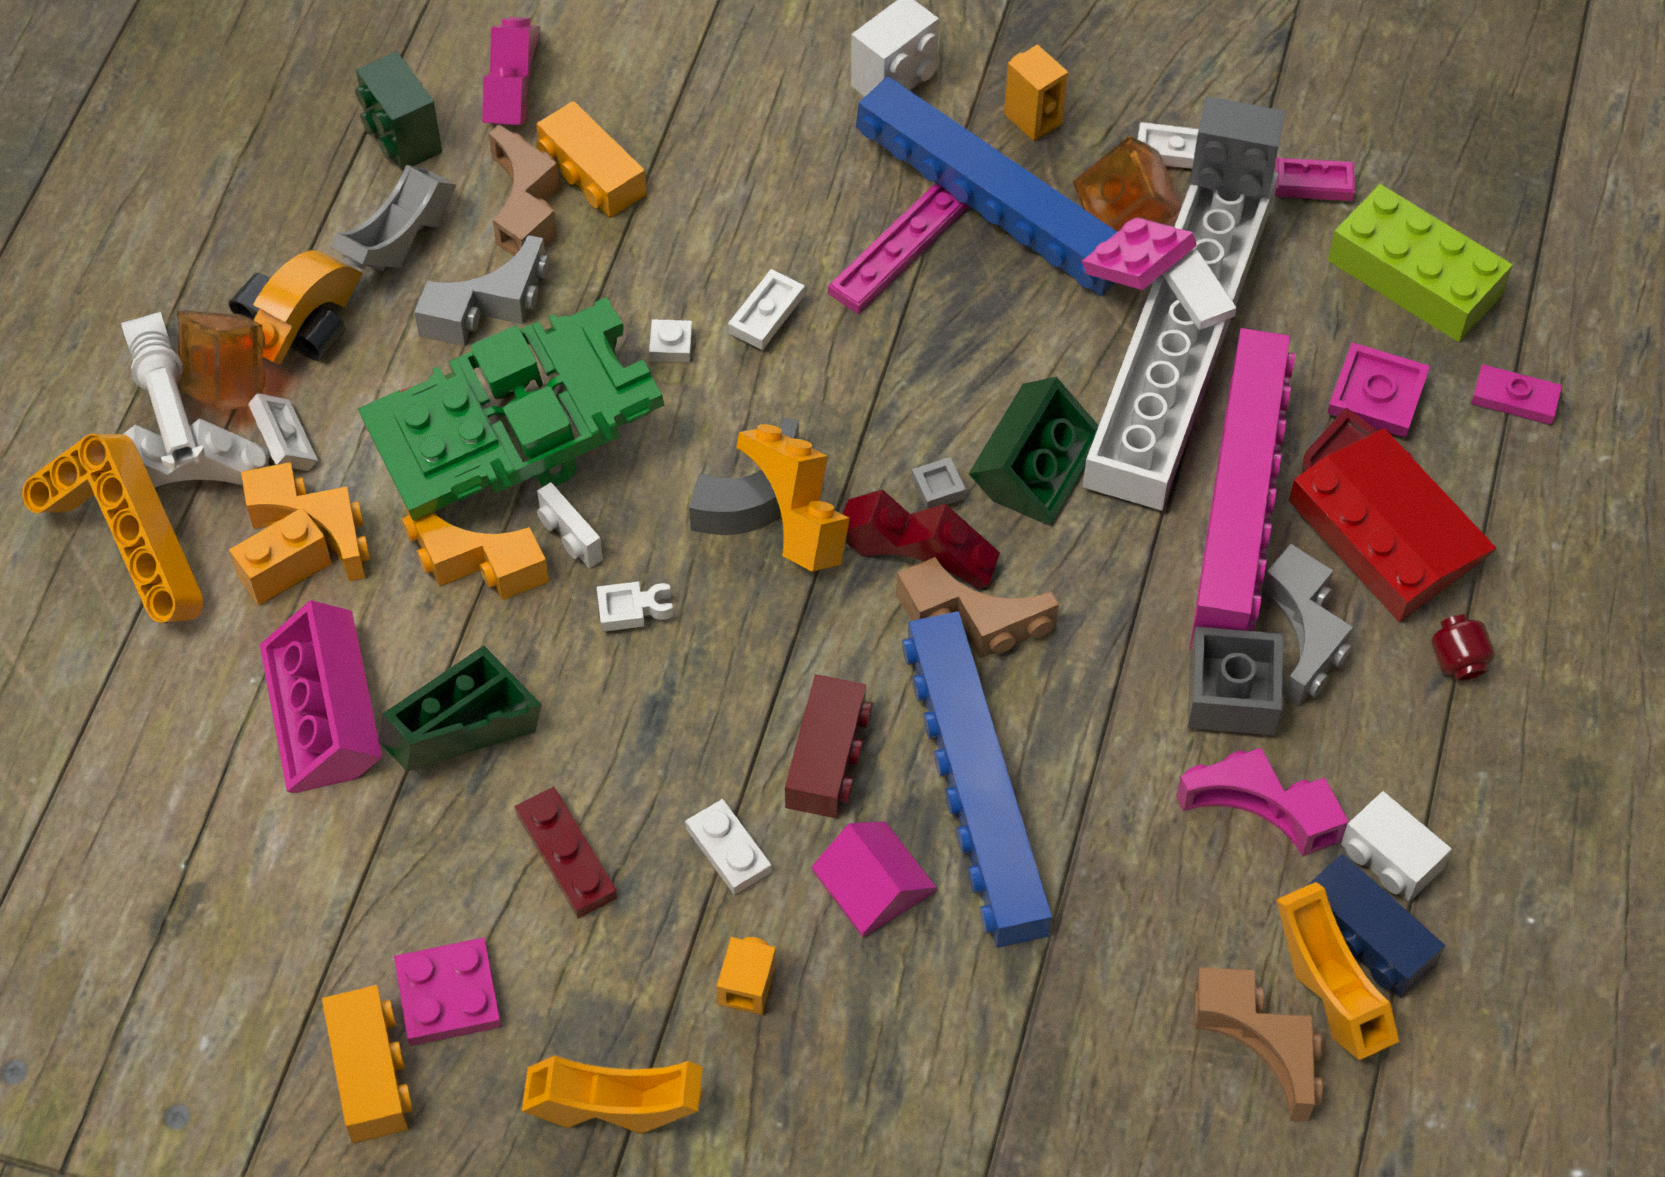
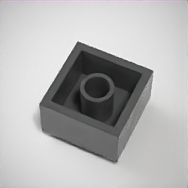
[1190,96,1286,199]
[1187,627,1283,735]

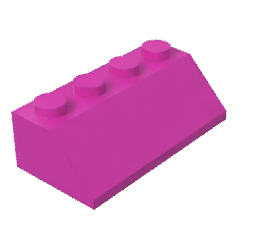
[259,600,382,793]

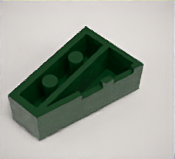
[378,645,542,771]

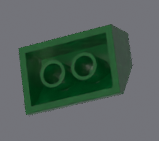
[968,376,1099,525]

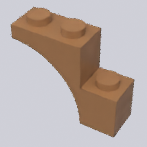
[489,125,560,256]
[896,557,1059,658]
[1194,967,1322,1122]

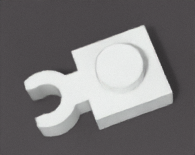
[597,582,673,632]

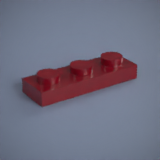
[514,786,618,918]

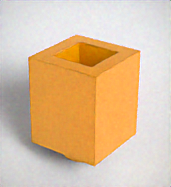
[717,937,776,1015]

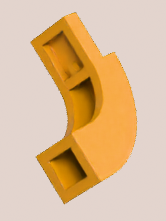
[241,250,363,365]

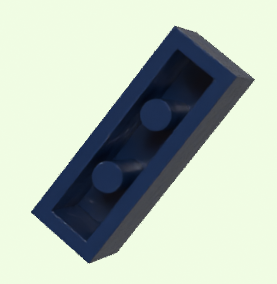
[1306,853,1445,998]

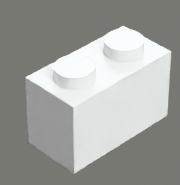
[1341,791,1452,902]

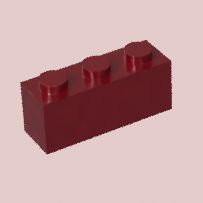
[785,674,873,819]

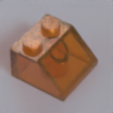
[1073,135,1182,232]
[177,310,266,411]

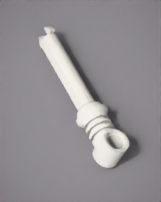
[121,312,205,470]

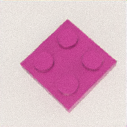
[1082,217,1197,290]
[1327,342,1430,438]
[394,937,501,1046]

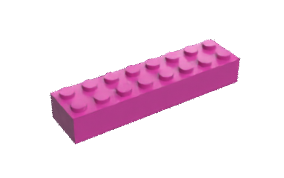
[1189,328,1296,650]

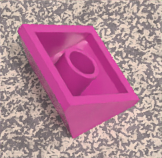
[812,821,937,938]

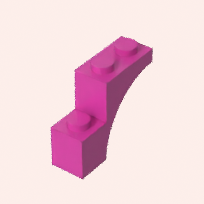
[482,17,541,125]
[1176,748,1349,856]

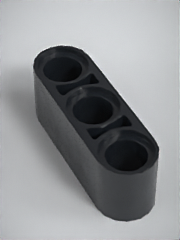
[228,273,346,361]

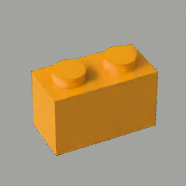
[1004,44,1068,141]
[228,507,332,606]

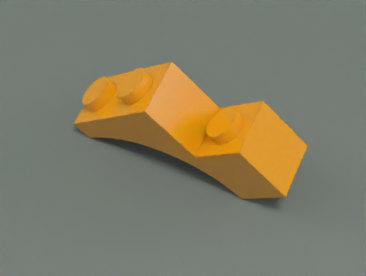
[736,424,850,572]
[241,462,370,581]
[401,504,549,600]
[1276,882,1400,1060]
[522,1055,703,1134]

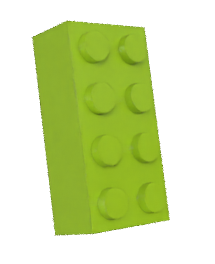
[1327,184,1513,343]

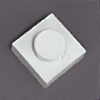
[649,319,693,363]

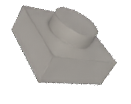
[911,457,966,509]

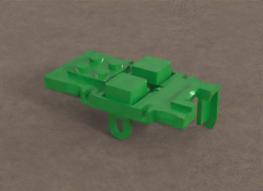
[358,297,665,521]

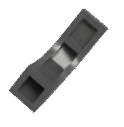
[689,418,805,535]

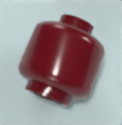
[1431,614,1495,681]

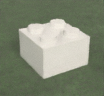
[851,0,939,96]

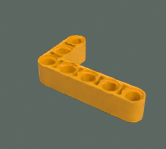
[22,434,203,623]

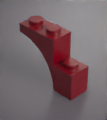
[842,489,1000,589]

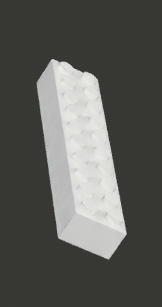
[1083,172,1279,511]

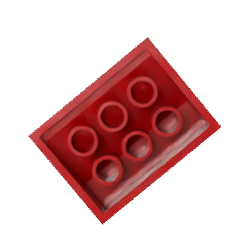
[1288,428,1496,623]

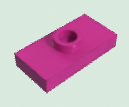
[1274,158,1355,201]
[1471,364,1562,425]

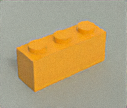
[536,101,647,218]
[322,985,413,1144]

